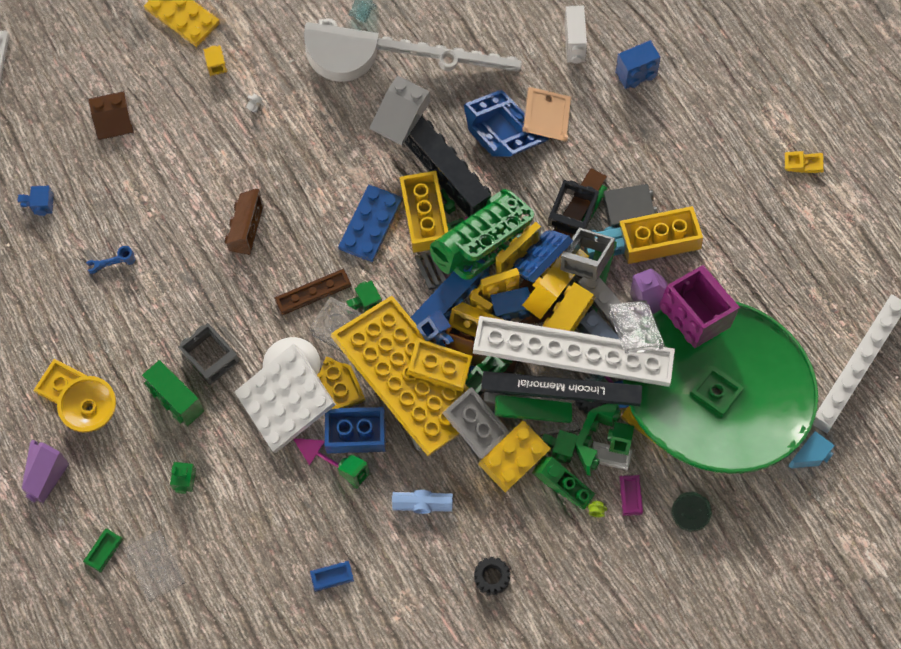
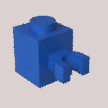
[18,185,54,216]
[416,310,453,347]

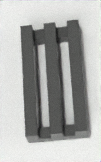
[415,250,446,290]

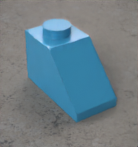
[789,431,835,468]

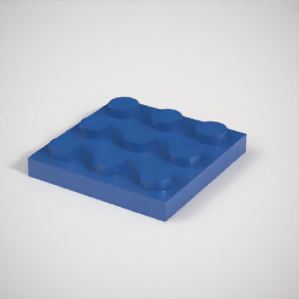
[511,230,573,282]

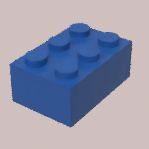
[325,407,386,454]

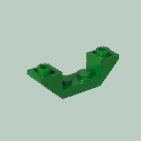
[575,404,622,476]

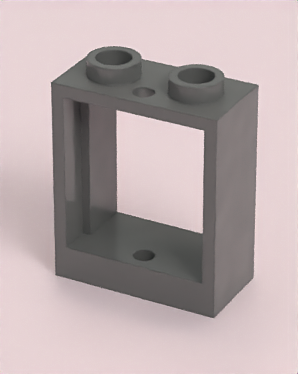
[561,228,615,281]
[178,323,240,385]

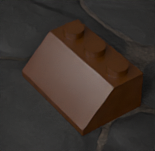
[225,189,264,255]

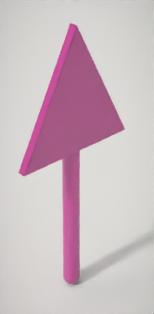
[293,438,339,468]

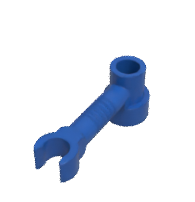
[86,246,136,274]

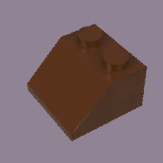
[88,91,134,140]

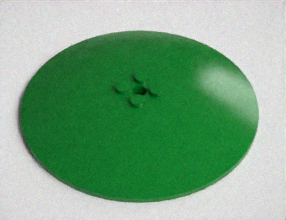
[623,301,818,474]

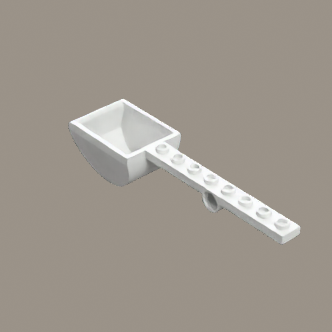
[304,22,522,82]

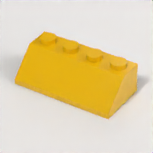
[619,206,703,264]

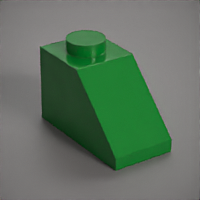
[338,454,370,489]

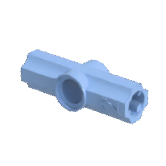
[392,490,453,514]

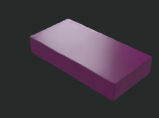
[619,475,643,516]

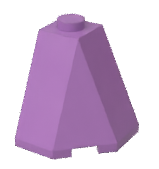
[630,269,668,322]
[22,440,69,503]

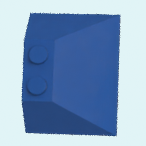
[464,89,549,156]

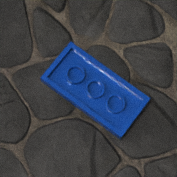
[338,184,403,263]

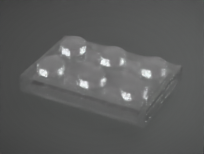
[608,300,664,354]

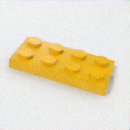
[144,0,220,47]

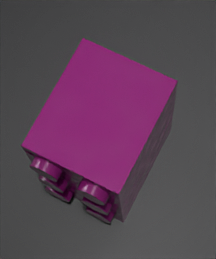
[659,265,740,348]

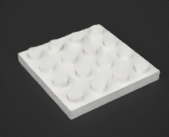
[235,344,336,453]

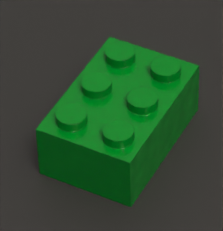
[142,359,205,427]

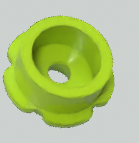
[588,501,607,518]

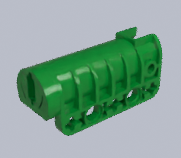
[430,189,534,280]

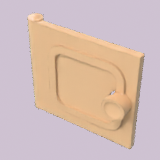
[523,87,571,142]

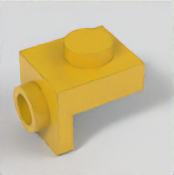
[469,284,493,314]

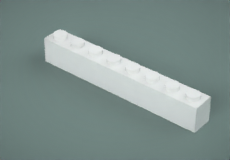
[813,294,901,433]

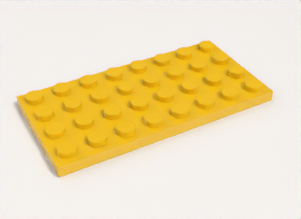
[330,295,469,456]

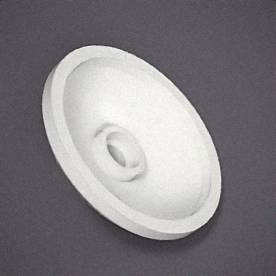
[263,337,321,375]

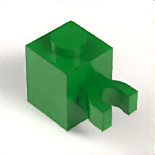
[346,280,382,313]
[542,430,578,463]
[170,462,196,494]

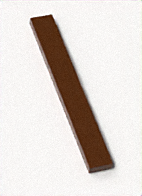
[519,168,607,294]

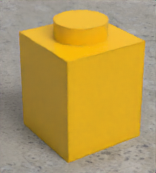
[203,45,227,76]

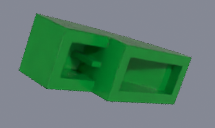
[465,356,513,396]

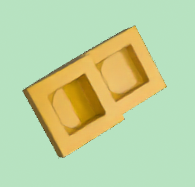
[785,151,824,173]

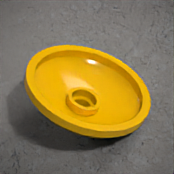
[57,376,116,433]

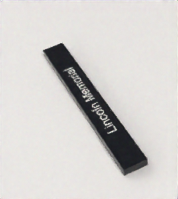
[481,371,642,407]

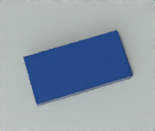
[310,561,354,592]

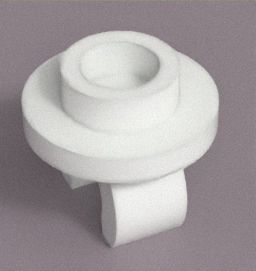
[246,94,265,113]

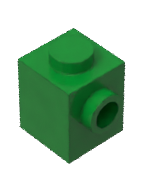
[607,422,634,455]

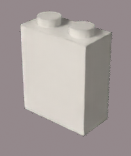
[564,6,587,64]

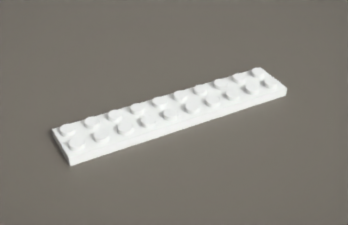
[473,316,675,387]

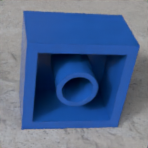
[616,40,661,89]

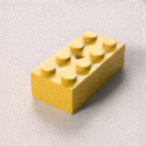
[400,171,448,253]

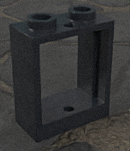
[548,180,599,235]

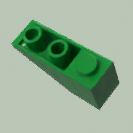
[532,457,595,510]

